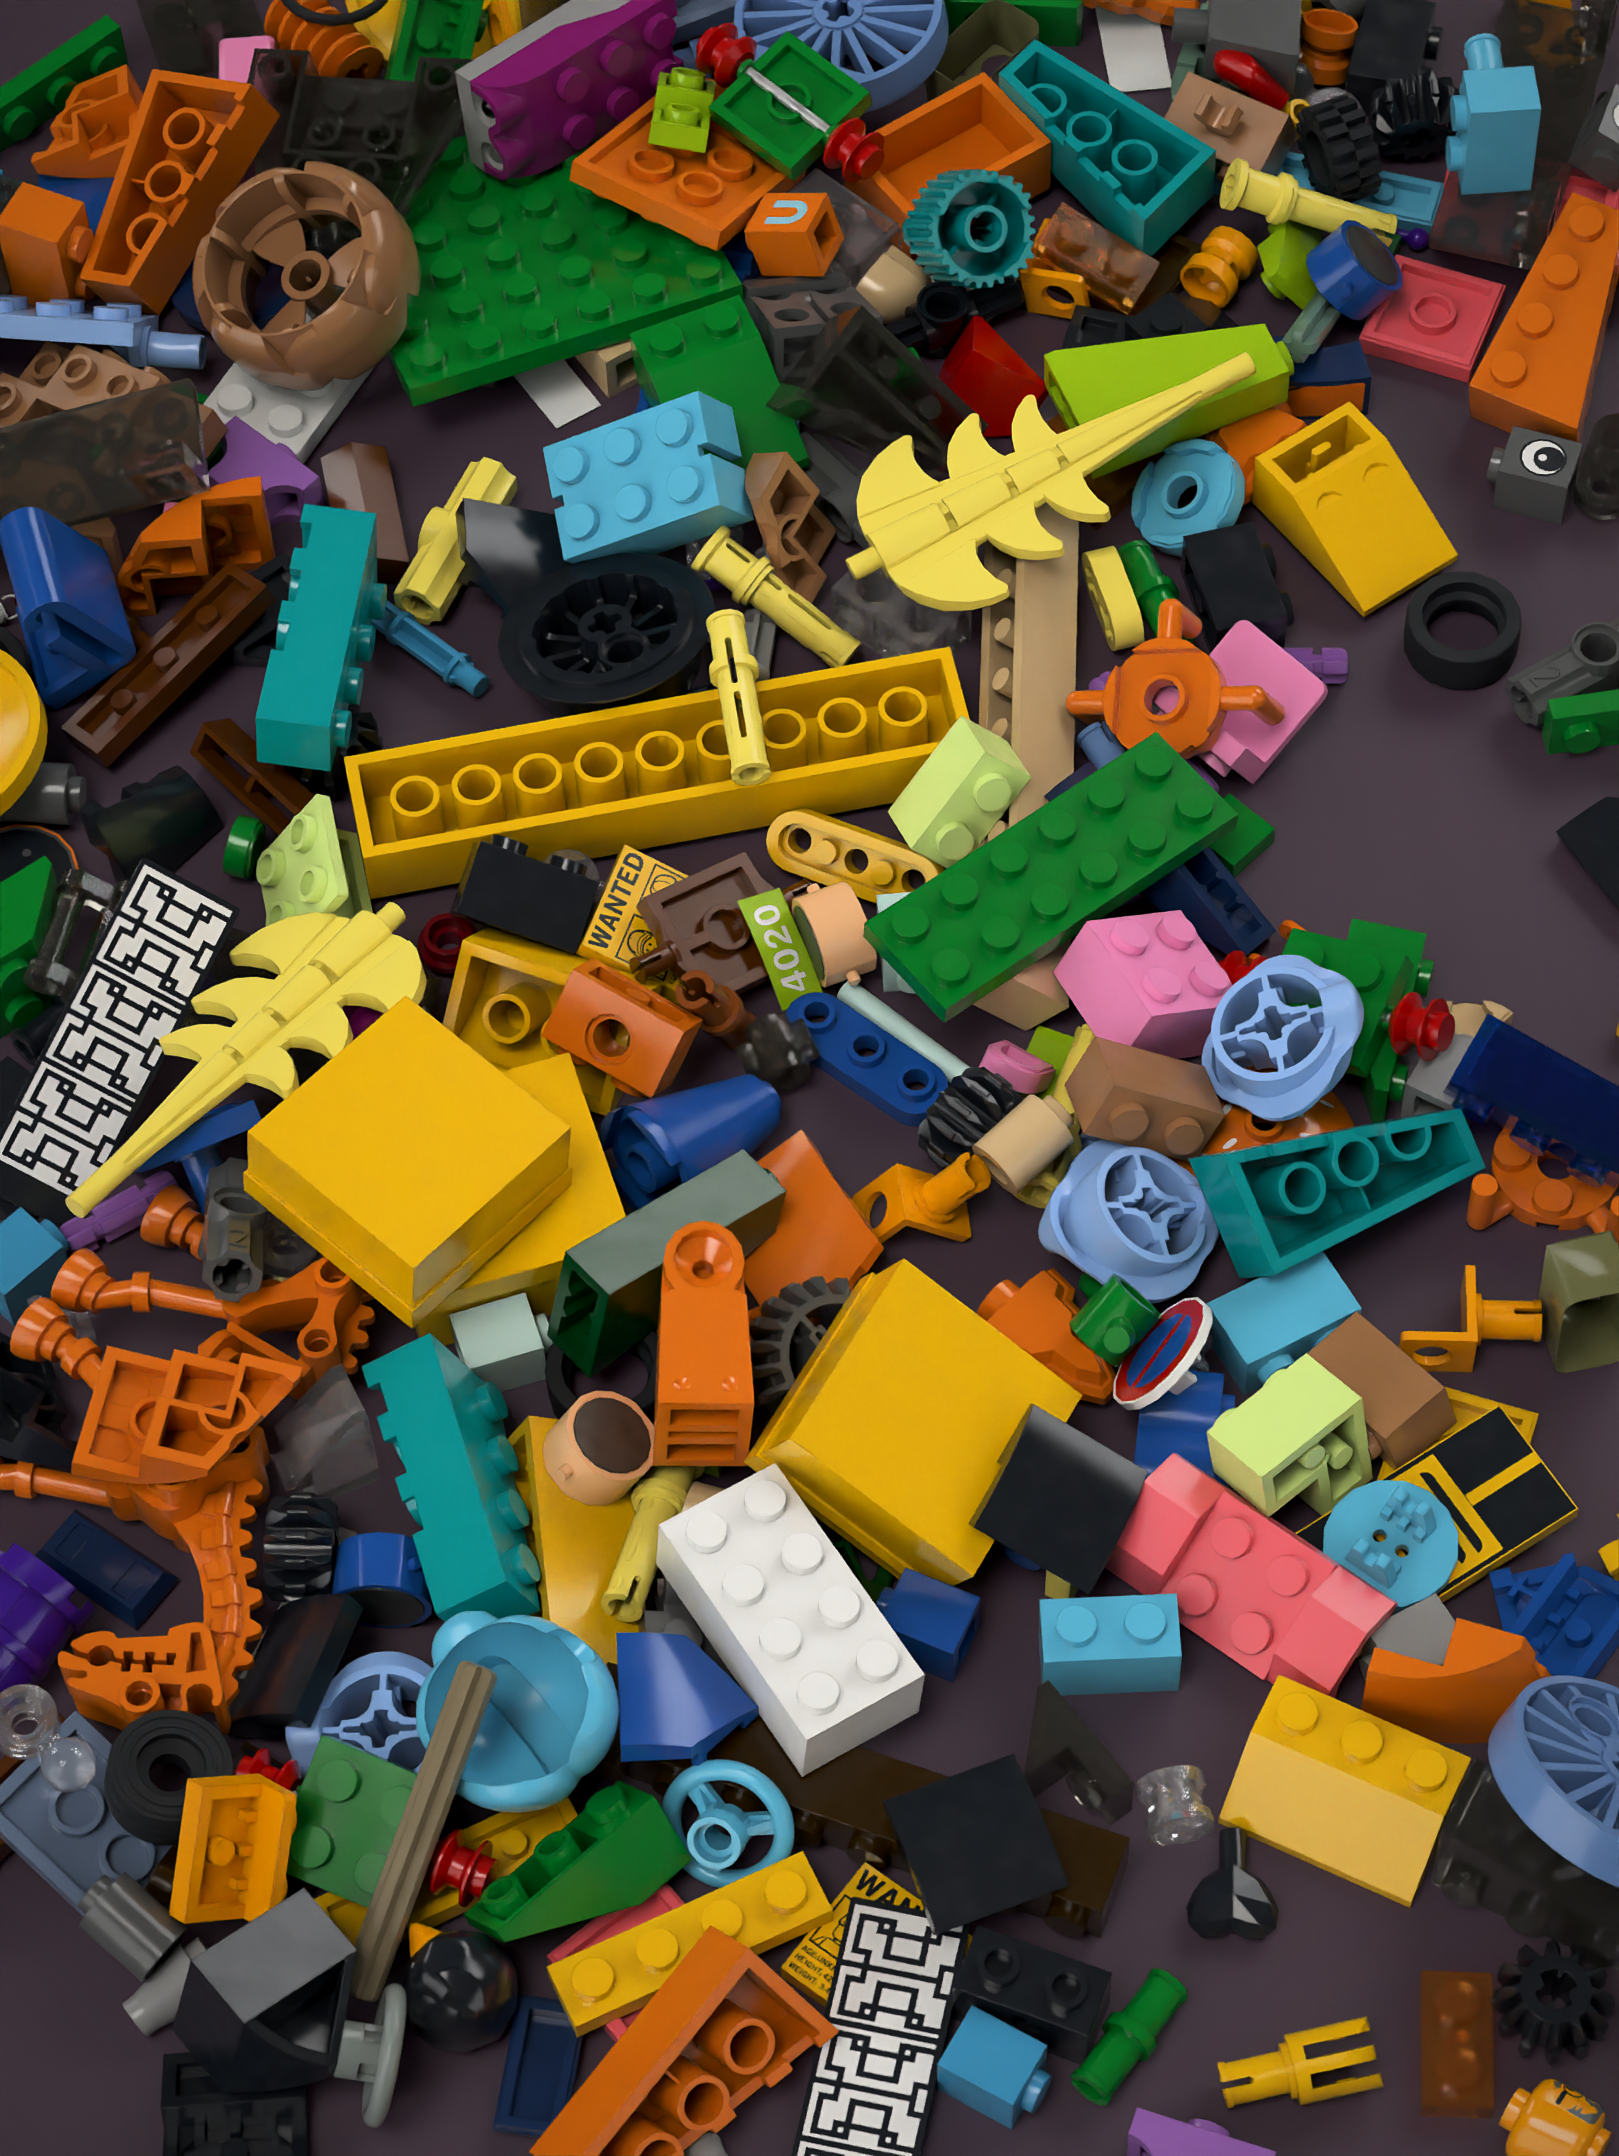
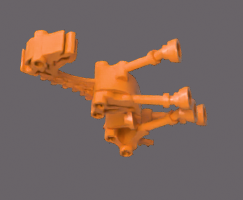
[0,1185,376,1735]

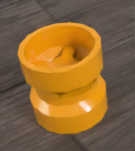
[1180,226,1259,308]

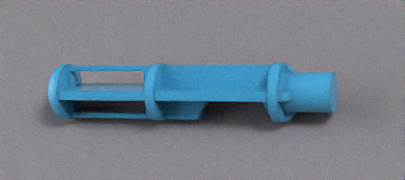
[371,599,490,697]

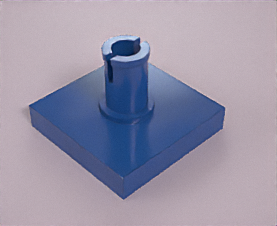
[135,1099,261,1215]

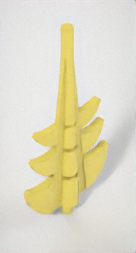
[845,352,1256,611]
[65,902,427,1218]

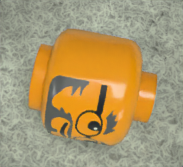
[1499,2079,1613,2156]

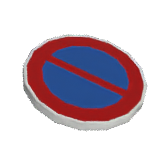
[1113,1297,1212,1410]

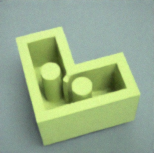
[1206,1353,1373,1518]

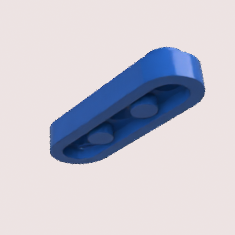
[785,992,948,1127]

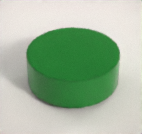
[223,814,266,880]

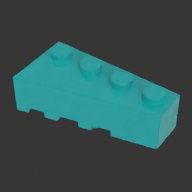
[999,39,1216,265]
[255,504,387,772]
[1189,1108,1486,1278]
[362,1333,541,1622]

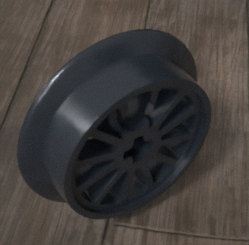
[498,553,715,718]

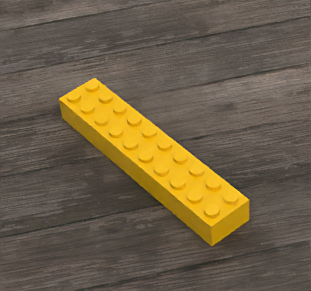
[344,647,970,899]

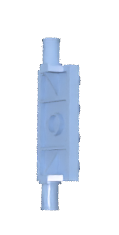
[0,295,207,370]

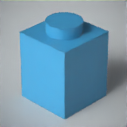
[0,1207,70,1327]
[937,2005,1053,2130]

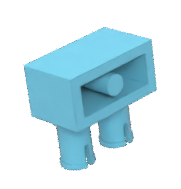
[1446,33,1541,195]

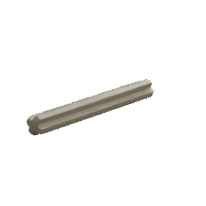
[349,1661,497,2002]

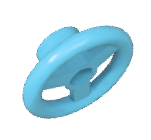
[661,1759,795,1888]

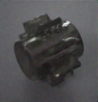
[735,1013,820,1092]

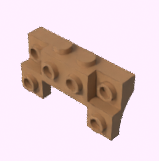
[0,341,228,501]

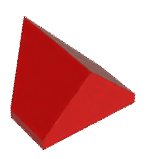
[913,316,1049,442]

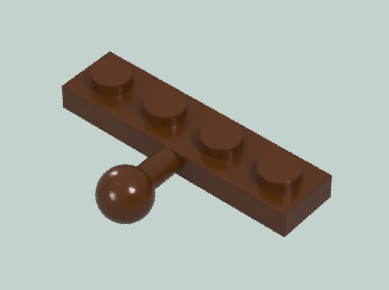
[60,561,276,768]

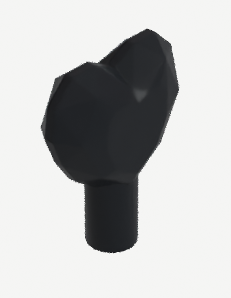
[1186,1828,1279,1939]

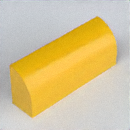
[508,1415,646,1665]

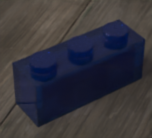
[1443,1014,1619,1188]

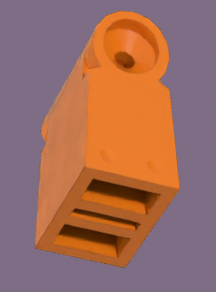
[653,1221,754,1466]

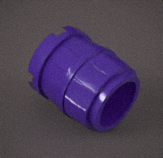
[0,1543,96,1718]

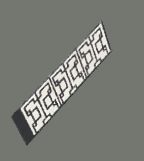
[0,858,240,1227]
[791,1897,971,2156]

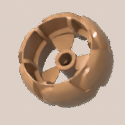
[192,161,421,391]

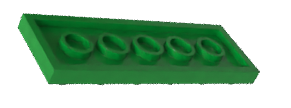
[863,732,1239,1023]

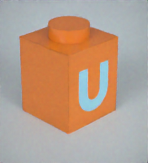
[744,193,844,277]

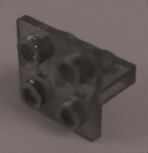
[137,0,265,76]

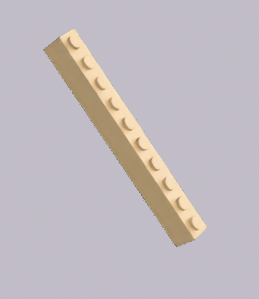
[973,502,1079,1031]

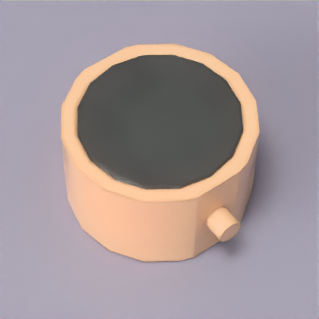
[791,881,877,988]
[542,1390,654,1506]

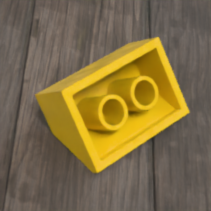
[442,927,662,1116]
[1218,1674,1471,1908]

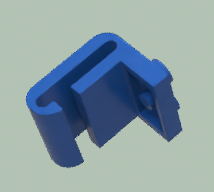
[0,507,136,710]

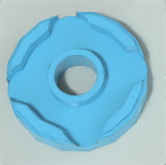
[1131,438,1245,557]

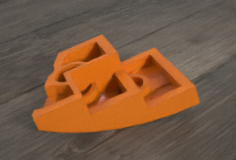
[31,64,143,179]
[115,476,275,617]
[743,1129,884,1327]
[71,1345,303,1484]
[1361,1618,1552,1744]

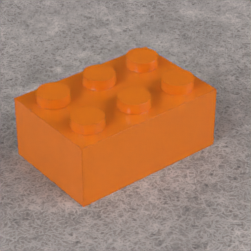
[845,72,1051,261]

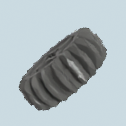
[749,1276,851,1429]

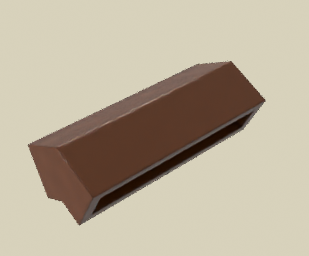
[320,442,410,585]
[190,718,314,835]

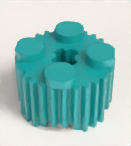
[902,169,1036,288]

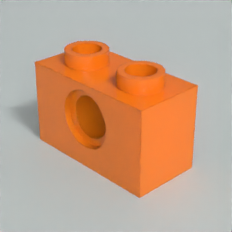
[541,958,703,1098]

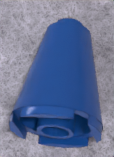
[599,1074,782,1211]

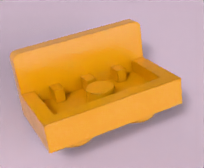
[169,1774,297,1924]

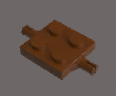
[629,851,812,995]

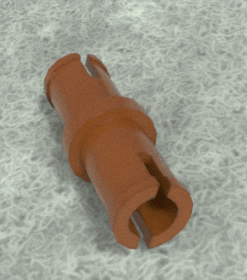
[675,970,761,1051]

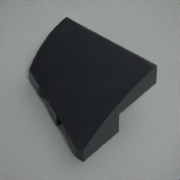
[79,765,223,895]
[0,1332,78,1467]

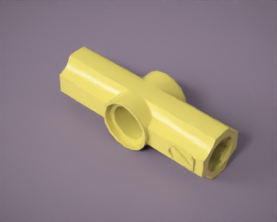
[394,457,518,625]

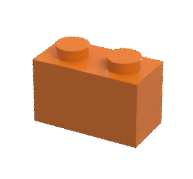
[0,182,96,306]

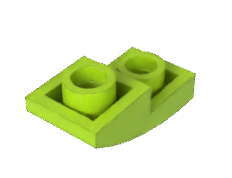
[648,67,716,153]
[1257,220,1322,310]

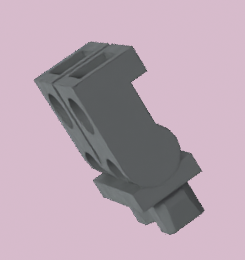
[742,271,883,383]

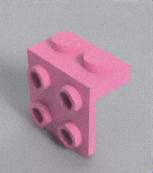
[1152,620,1328,784]

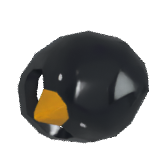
[402,1923,518,2053]

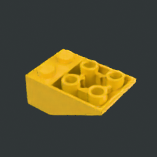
[1252,401,1458,618]

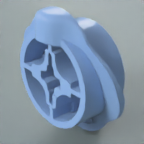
[1202,955,1364,1121]
[1038,1139,1220,1303]
[285,1651,457,1795]

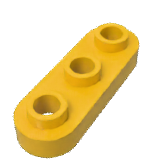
[766,809,944,904]

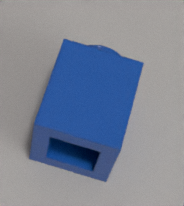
[876,1567,981,1683]

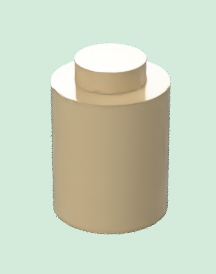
[972,1094,1074,1195]

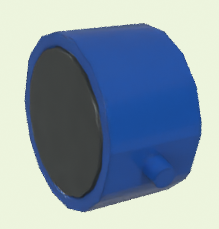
[1306,220,1403,320]
[332,1532,432,1629]

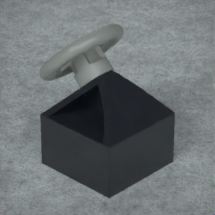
[172,1888,406,2128]

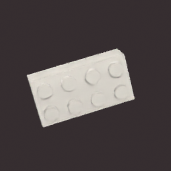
[656,1463,925,1777]

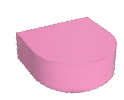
[979,1040,1056,1094]

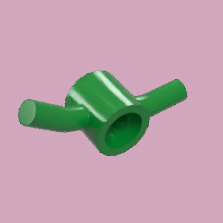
[1069,1273,1162,1367]

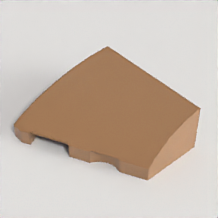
[745,452,837,604]

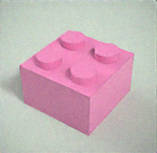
[1053,910,1233,1059]

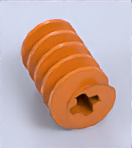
[264,0,384,101]

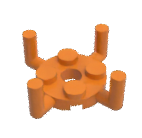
[1065,598,1285,760]
[1466,1057,1619,1245]

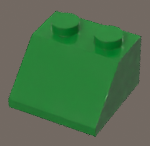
[0,856,71,1039]

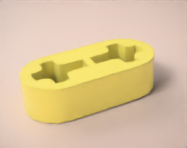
[1082,546,1144,651]

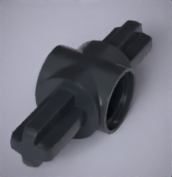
[882,278,1024,359]

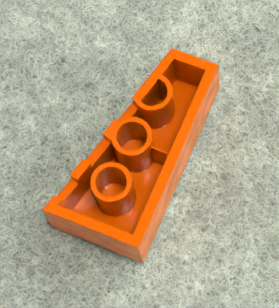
[79,69,280,315]
[1469,192,1619,443]
[529,1925,840,2156]

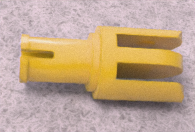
[1217,2016,1384,2109]

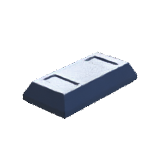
[35,1509,179,1631]
[492,1994,583,2138]

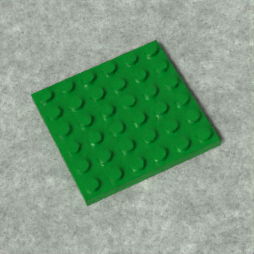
[328,134,744,407]

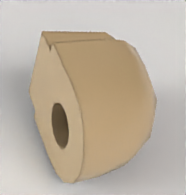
[856,245,932,325]

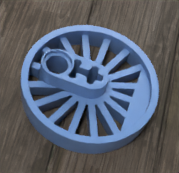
[734,0,949,113]
[1488,1675,1619,1888]

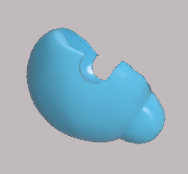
[416,1611,619,1813]

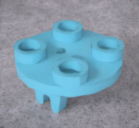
[1323,1480,1458,1615]

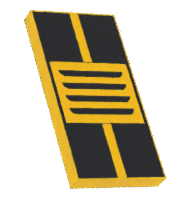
[1295,1404,1578,1658]

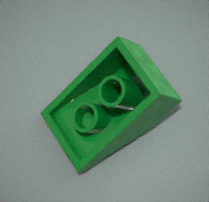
[629,295,810,474]

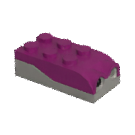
[455,0,684,180]

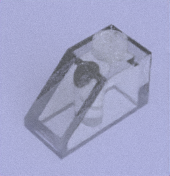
[271,1364,381,1499]

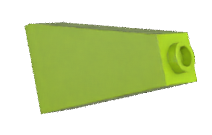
[1044,323,1295,479]

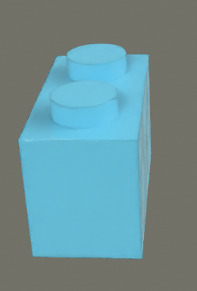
[1207,1251,1362,1396]
[1038,1593,1182,1697]

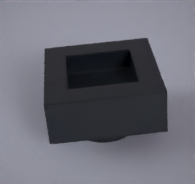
[1061,304,1133,350]

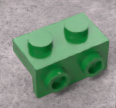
[383,0,488,109]

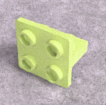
[256,794,373,927]

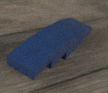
[1044,761,1276,956]

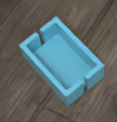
[543,391,754,564]

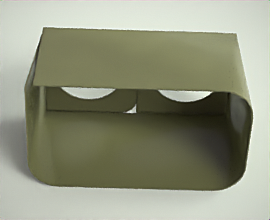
[925,0,1039,102]
[1538,1231,1619,1373]

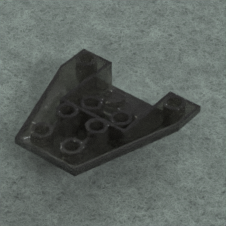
[247,48,474,257]

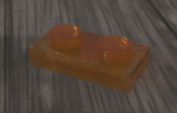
[1031,202,1160,315]
[1419,1970,1494,2119]

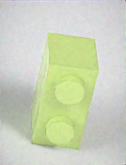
[887,715,1032,868]

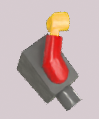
[1172,0,1312,142]

